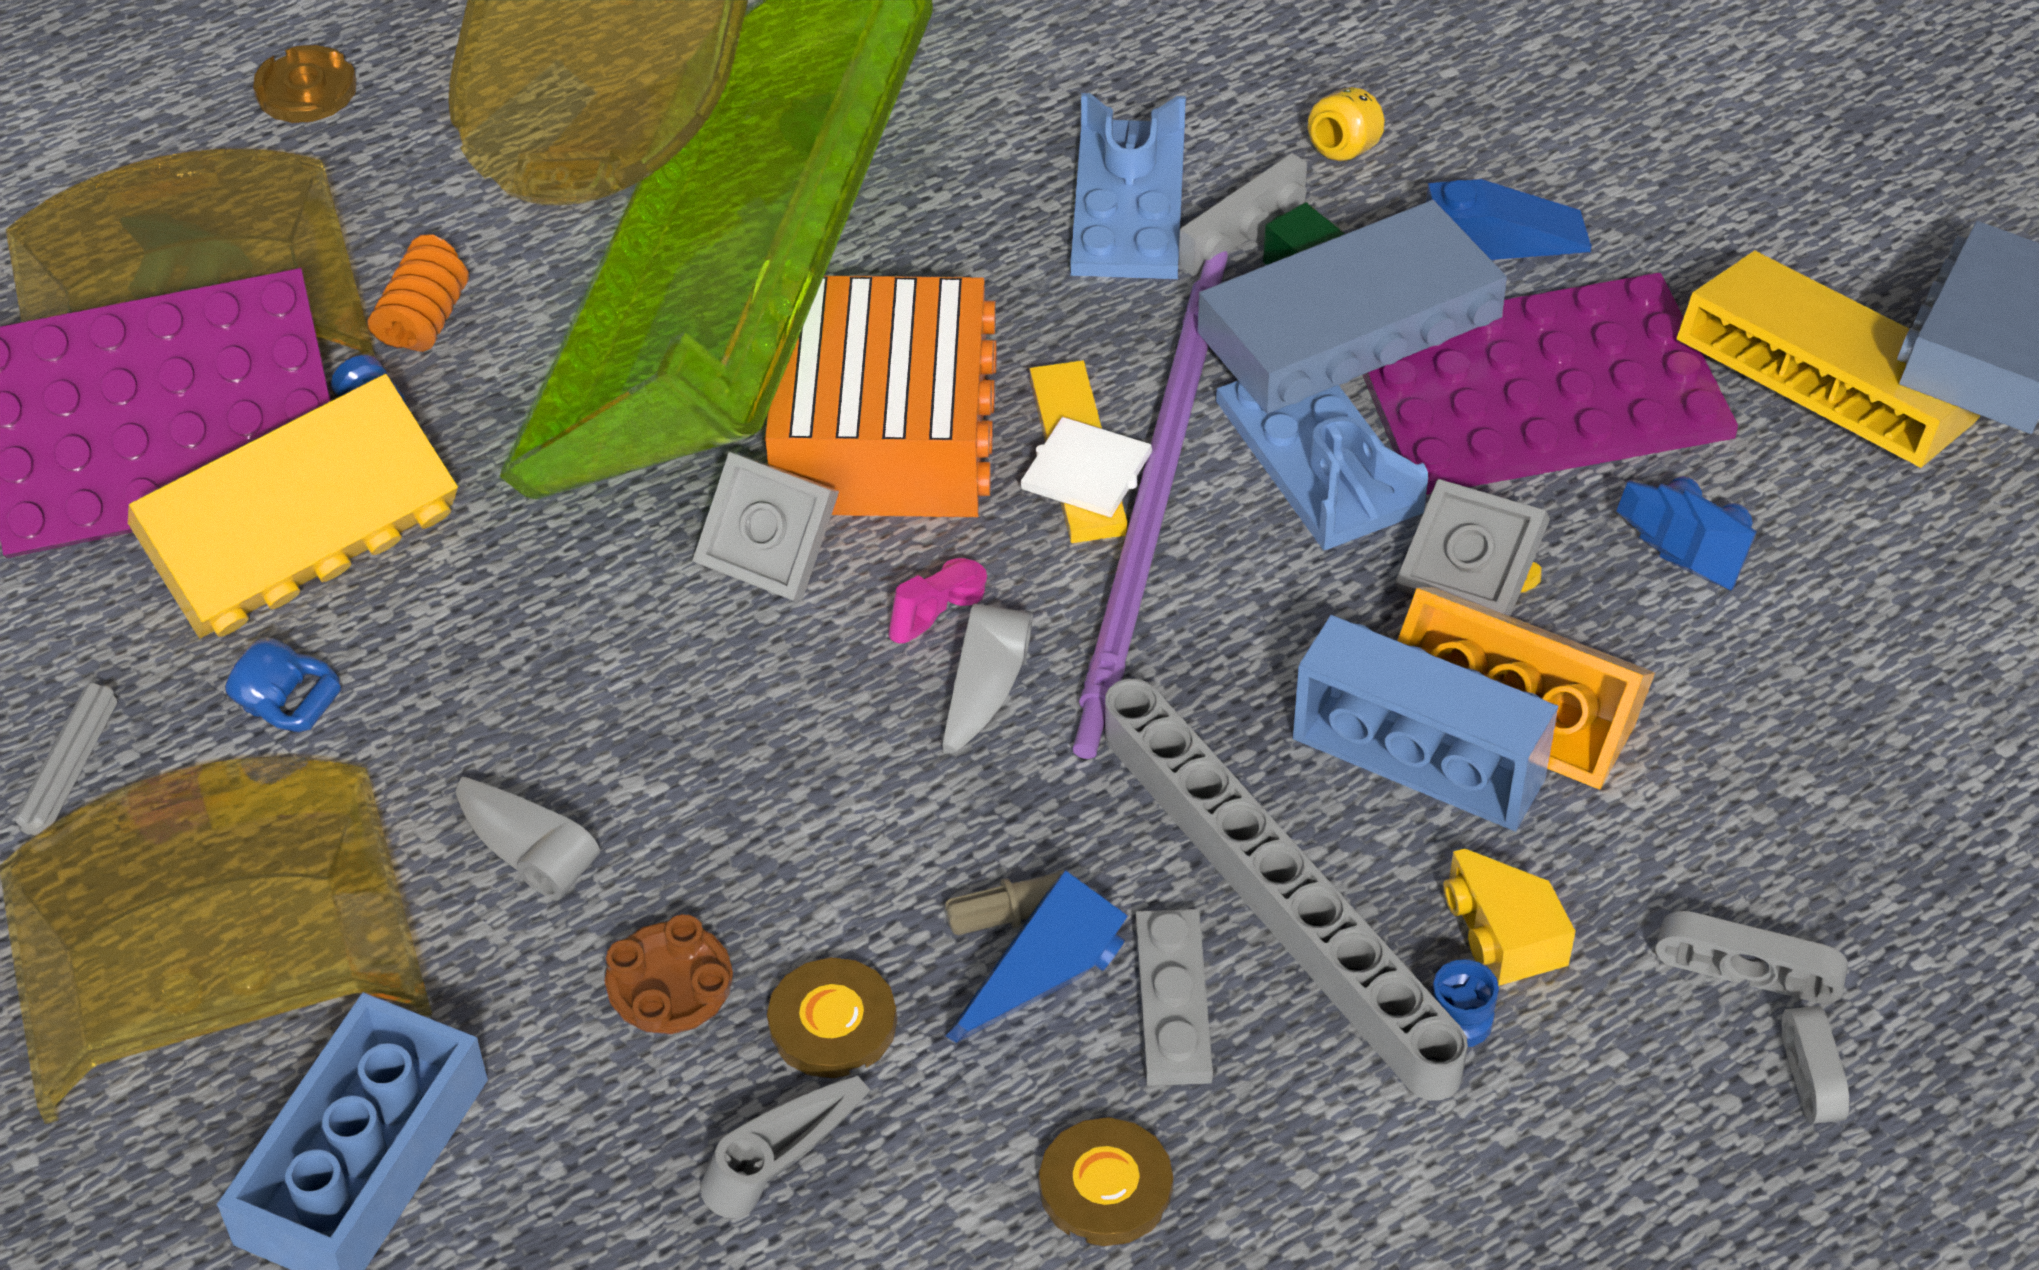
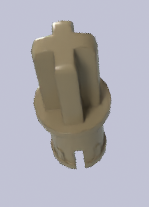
[945,870,1065,935]

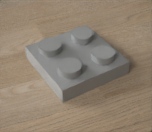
[692,452,839,601]
[1395,479,1550,617]

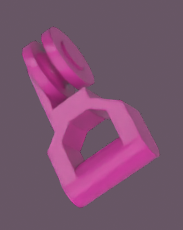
[888,558,987,643]

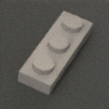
[1179,153,1307,276]
[1136,909,1213,1086]

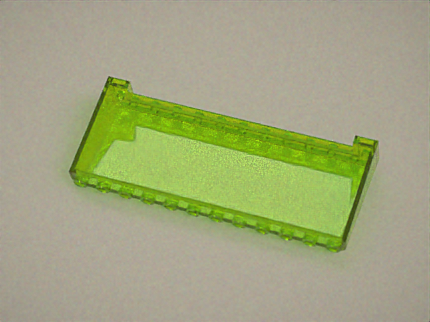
[499,0,933,499]

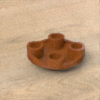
[604,914,733,1034]

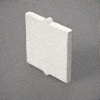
[1021,417,1152,517]

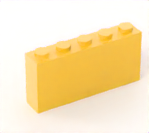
[1676,250,1980,468]
[128,374,458,638]

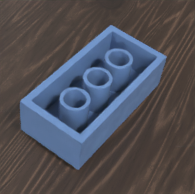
[1293,615,1558,832]
[217,992,488,1270]

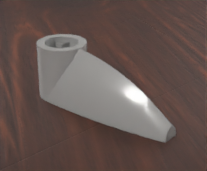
[943,603,1033,754]
[455,776,600,901]
[700,1076,870,1218]

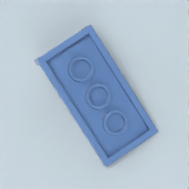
[1071,93,1186,279]
[1216,381,1428,551]

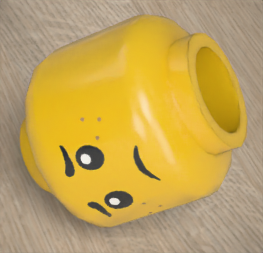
[1307,87,1385,161]

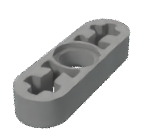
[1656,911,1848,1004]

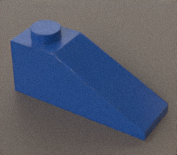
[1426,179,1592,260]
[946,870,1128,1043]

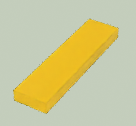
[1029,360,1127,543]

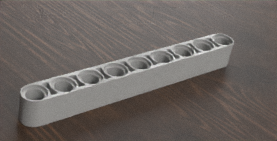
[1105,679,1468,1101]

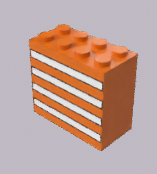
[765,275,997,517]

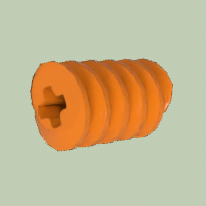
[367,234,469,352]

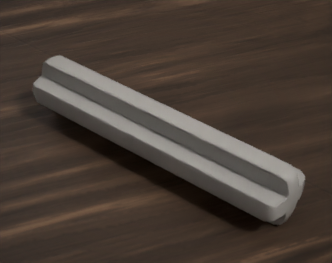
[15,682,117,837]

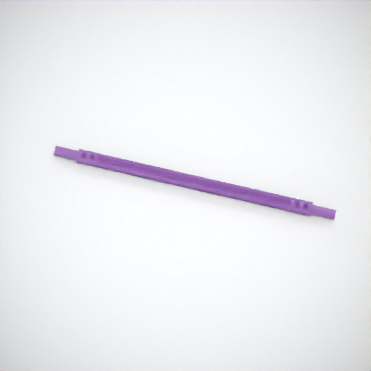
[1073,251,1228,759]

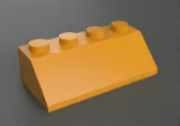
[1397,587,1656,790]

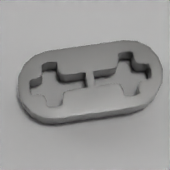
[1782,1006,1849,1124]

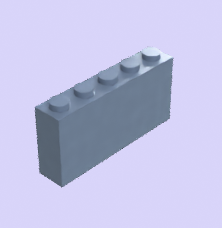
[1198,200,1507,414]
[1897,220,2039,435]

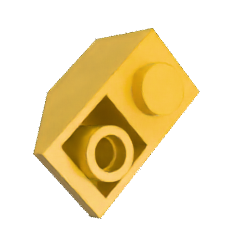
[1443,849,1576,986]

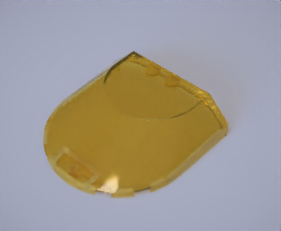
[448,0,748,205]

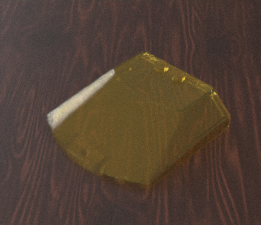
[6,149,375,357]
[0,756,433,1124]

